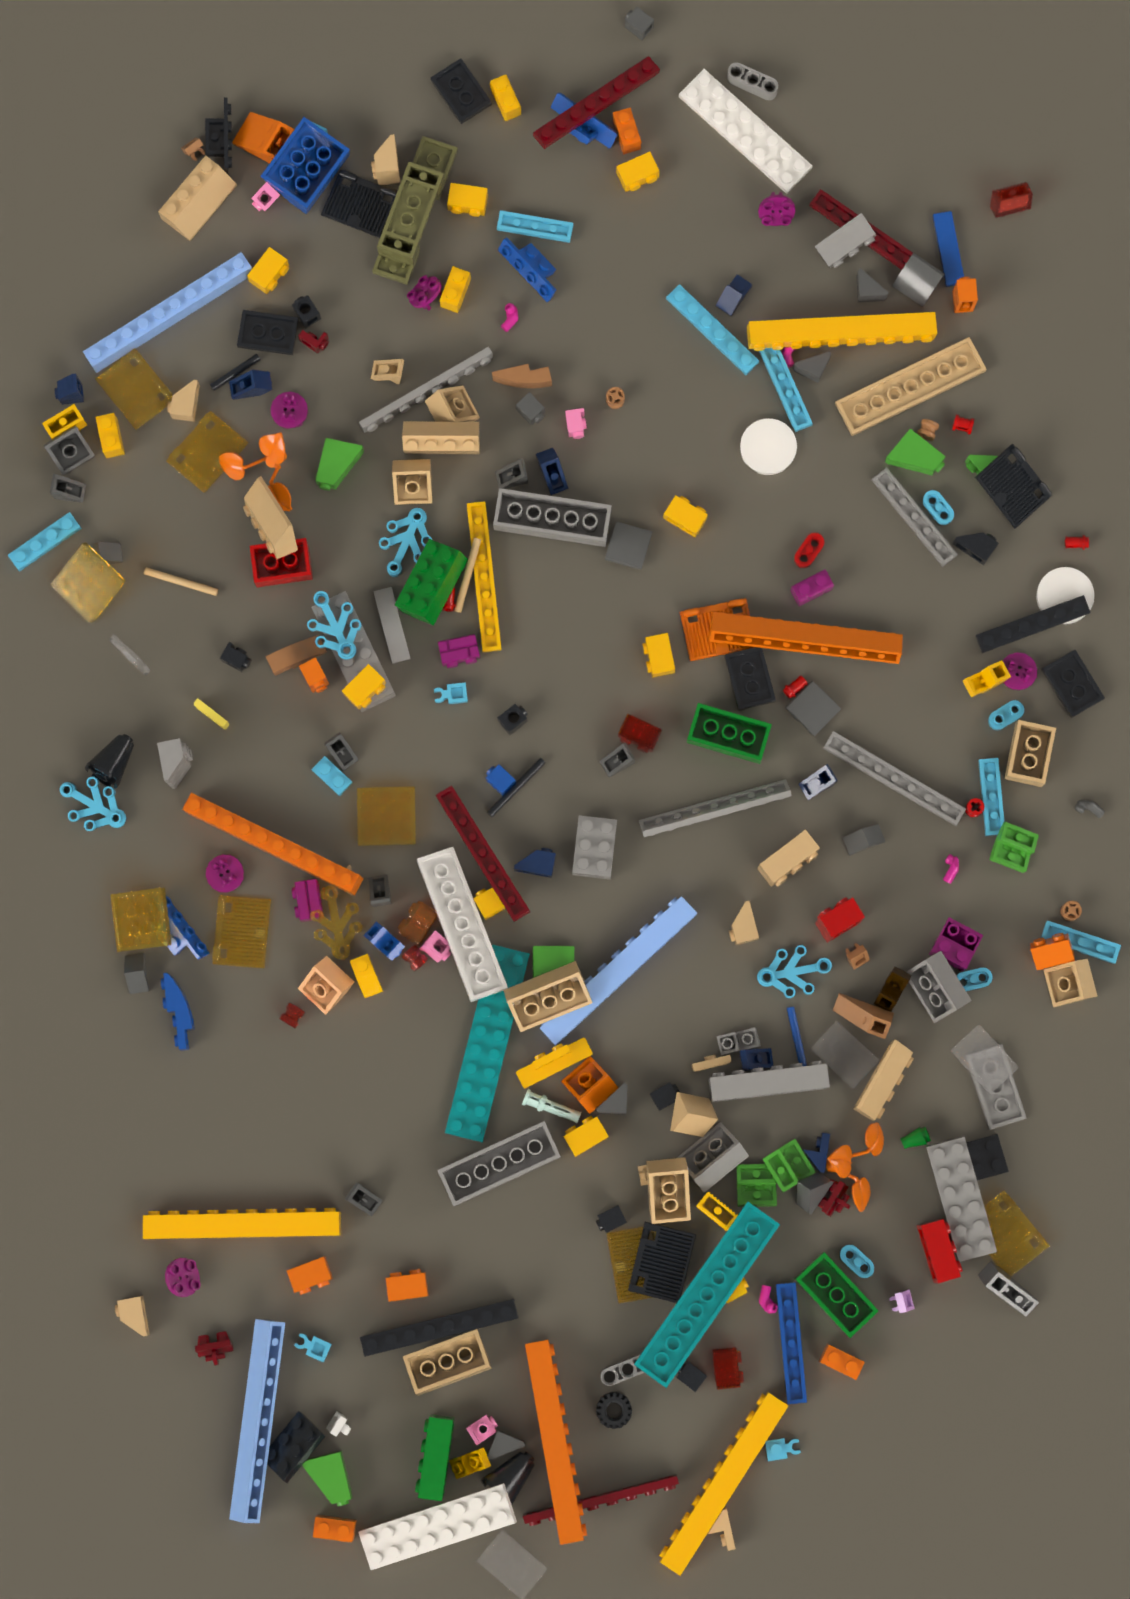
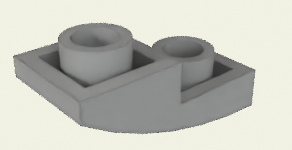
[716,1027,761,1055]

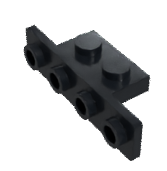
[205,97,232,174]

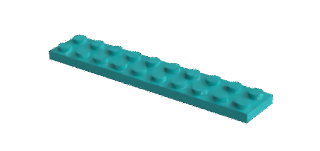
[445,944,530,1143]
[634,1202,780,1388]

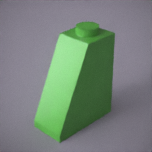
[885,429,946,475]
[316,438,364,491]
[302,1451,353,1506]

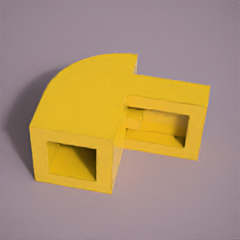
[963,660,1011,698]

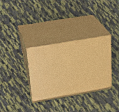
[670,1092,718,1137]

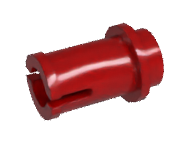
[1065,535,1089,550]
[442,588,456,612]
[783,676,808,699]

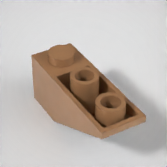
[833,993,894,1039]

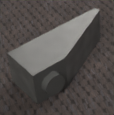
[978,1261,1039,1316]

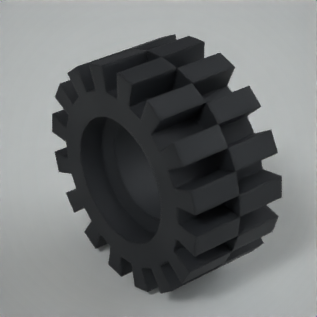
[596,1392,632,1429]

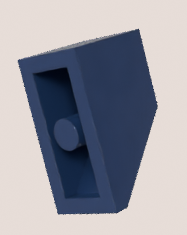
[229,370,273,400]
[54,373,84,405]
[535,447,569,495]
[514,848,556,878]

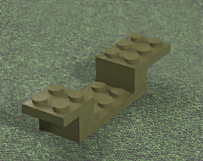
[372,136,458,285]

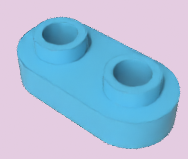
[923,490,954,525]
[988,700,1024,730]
[956,968,993,992]
[840,1245,874,1278]

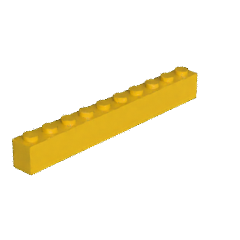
[747,312,937,351]
[143,1208,341,1239]
[659,1391,788,1576]

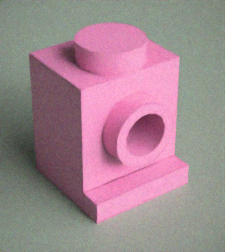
[251,182,280,212]
[565,408,587,439]
[419,930,452,963]
[466,1414,498,1445]

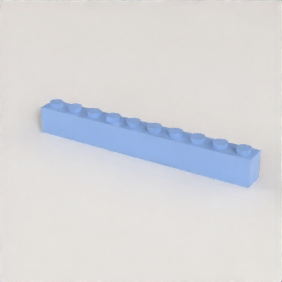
[83,252,252,373]
[540,896,697,1046]
[229,1319,285,1523]

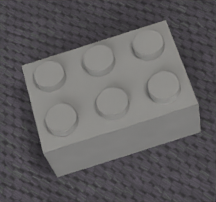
[572,815,617,880]
[906,951,972,1023]

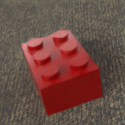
[250,538,313,587]
[815,897,865,943]
[917,1219,963,1283]

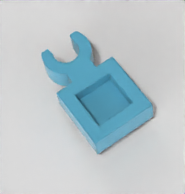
[434,682,468,704]
[294,1333,332,1362]
[765,1438,801,1461]

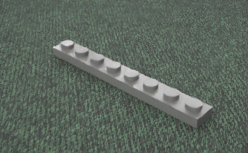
[359,346,493,433]
[823,731,966,826]
[639,779,792,837]

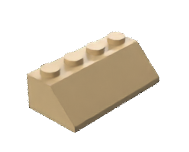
[158,155,237,241]
[402,421,480,454]
[243,476,298,559]
[504,961,593,1032]
[853,1040,914,1121]
[403,1329,492,1396]

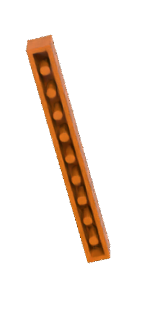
[710,612,903,664]
[182,793,363,896]
[525,1340,587,1545]

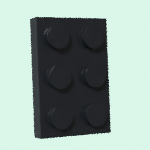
[430,58,492,124]
[237,310,299,355]
[724,647,776,711]
[1041,650,1105,718]
[966,1134,1009,1181]
[267,1411,325,1483]

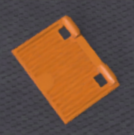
[680,598,755,661]

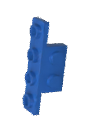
[551,92,618,148]
[498,238,556,302]
[151,893,210,960]

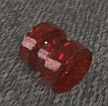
[402,945,428,972]
[279,1002,305,1029]

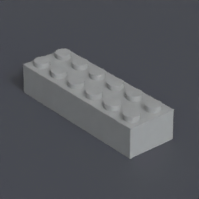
[493,488,612,547]
[311,591,396,712]
[708,1061,830,1103]
[437,1121,561,1207]
[926,1135,997,1262]

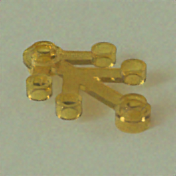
[310,885,362,960]

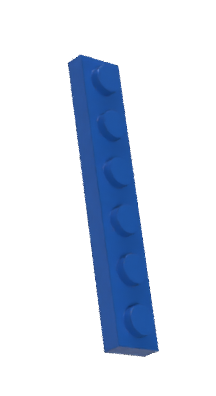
[776,1282,807,1404]

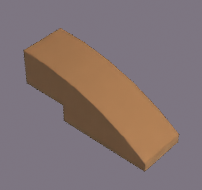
[492,364,552,388]
[265,635,327,676]

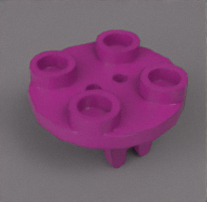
[758,192,796,226]
[407,275,442,311]
[270,392,308,429]
[1003,652,1037,690]
[206,854,244,893]
[165,1258,201,1297]

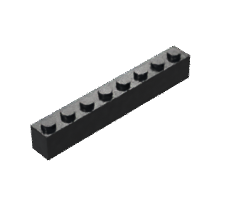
[360,1299,519,1357]

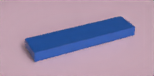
[933,211,964,287]

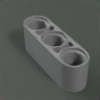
[727,62,778,100]
[601,1354,644,1386]

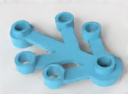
[379,508,432,577]
[307,591,362,660]
[60,777,126,831]
[757,945,832,999]

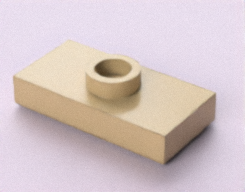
[692,1055,732,1072]

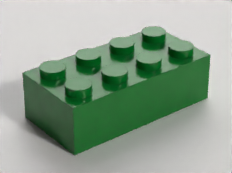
[395,539,468,626]
[687,703,772,764]
[794,1252,879,1338]
[415,1414,455,1501]

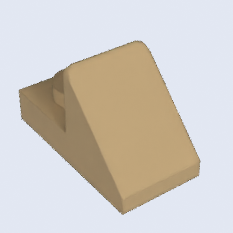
[371,359,404,384]
[708,1507,736,1551]

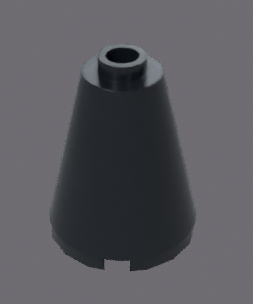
[85,734,134,789]
[481,1452,535,1505]

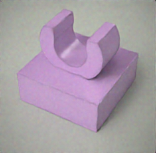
[889,1290,915,1313]

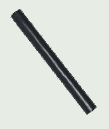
[487,758,545,817]

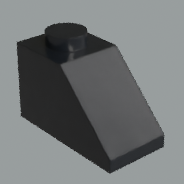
[953,532,999,566]

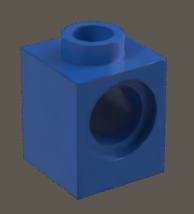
[486,765,516,796]

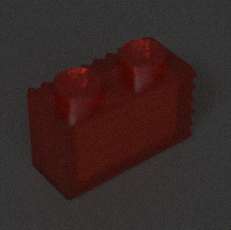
[990,182,1033,218]
[618,714,662,753]
[712,1347,744,1390]

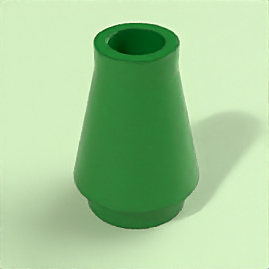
[901,1127,931,1149]

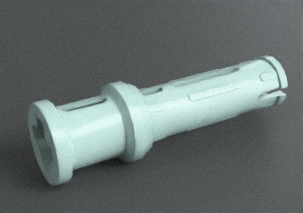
[522,1089,581,1123]

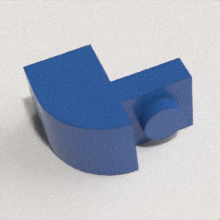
[363,921,405,961]

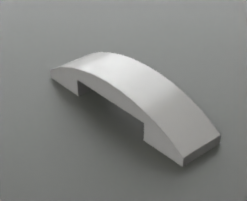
[373,587,411,664]

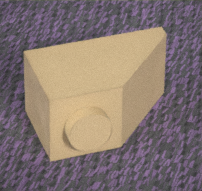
[167,380,200,422]
[729,901,759,945]
[115,1296,150,1336]

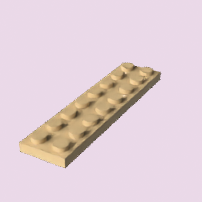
[835,337,987,436]

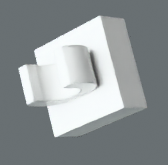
[326,1411,351,1437]

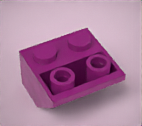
[929,917,983,972]

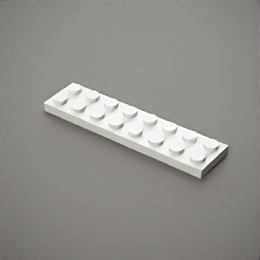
[679,69,812,194]
[417,847,508,1002]
[358,1483,517,1570]

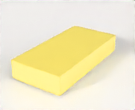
[194,698,230,730]

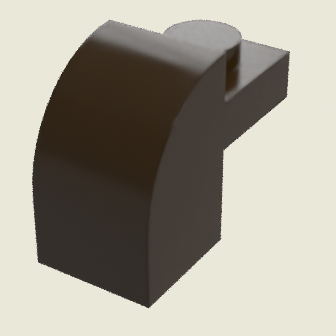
[874,966,912,1012]

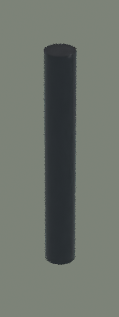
[210,354,261,391]

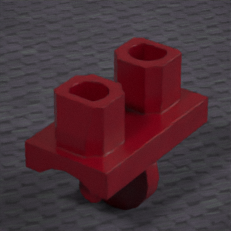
[818,1179,851,1217]
[195,1331,234,1366]

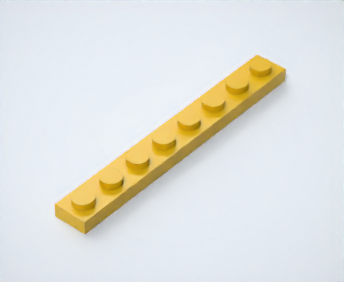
[467,501,502,652]

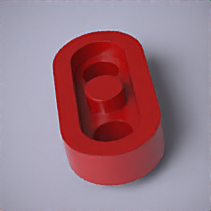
[794,533,824,568]

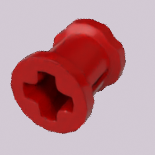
[952,414,975,435]
[965,798,984,817]

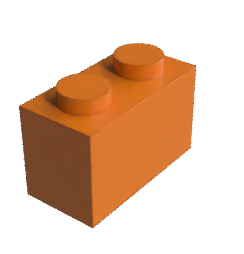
[612,107,641,155]
[952,277,978,313]
[299,657,329,693]
[1030,933,1075,970]
[287,1257,333,1295]
[386,1269,429,1302]
[819,1344,865,1380]
[313,1515,357,1542]

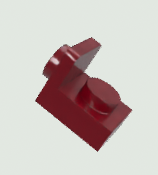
[298,330,329,354]

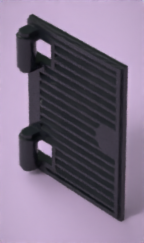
[321,170,397,238]
[975,444,1052,529]
[628,1221,696,1303]

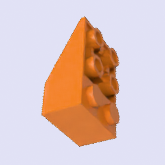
[232,112,295,164]

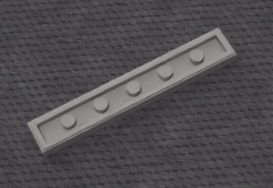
[872,467,958,567]

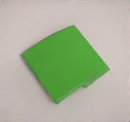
[989,822,1039,873]
[533,946,574,978]
[763,1139,815,1192]
[736,1164,777,1207]

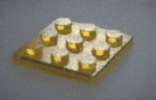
[50,542,126,623]
[357,787,416,846]
[111,887,172,952]

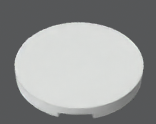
[740,418,797,475]
[1036,567,1094,624]

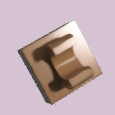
[181,137,205,161]
[846,943,870,970]

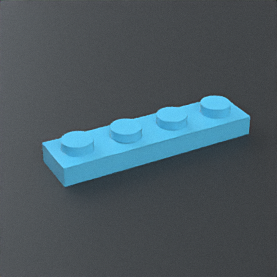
[497,210,573,243]
[8,512,82,572]
[978,758,1004,836]
[1041,920,1121,964]

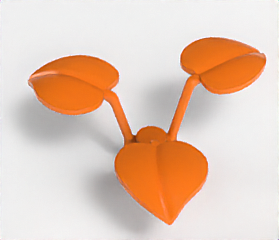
[219,432,292,511]
[826,1122,884,1212]

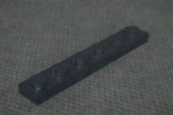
[976,595,1091,653]

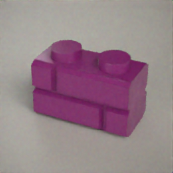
[790,569,834,607]
[438,634,480,668]
[292,879,324,922]

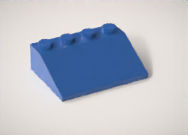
[261,117,350,214]

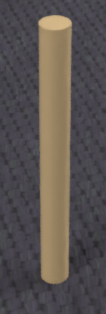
[454,538,481,613]
[144,567,218,596]

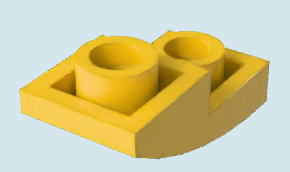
[449,1447,491,1479]

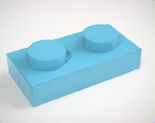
[311,756,353,796]

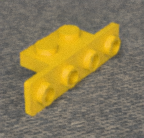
[516,1038,593,1089]

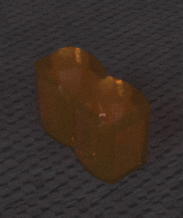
[398,900,438,946]

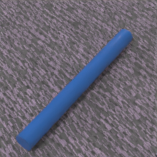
[787,1007,807,1066]

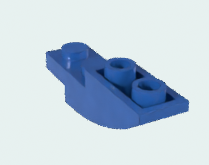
[161,973,195,1051]

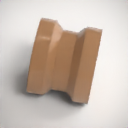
[606,387,625,409]
[917,419,939,441]
[1060,901,1082,921]

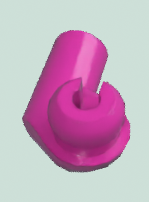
[501,303,519,332]
[781,347,796,367]
[943,854,959,884]
[759,1285,778,1314]

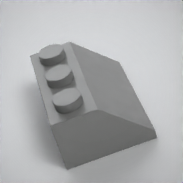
[815,213,877,268]
[157,738,193,789]
[677,1122,749,1193]

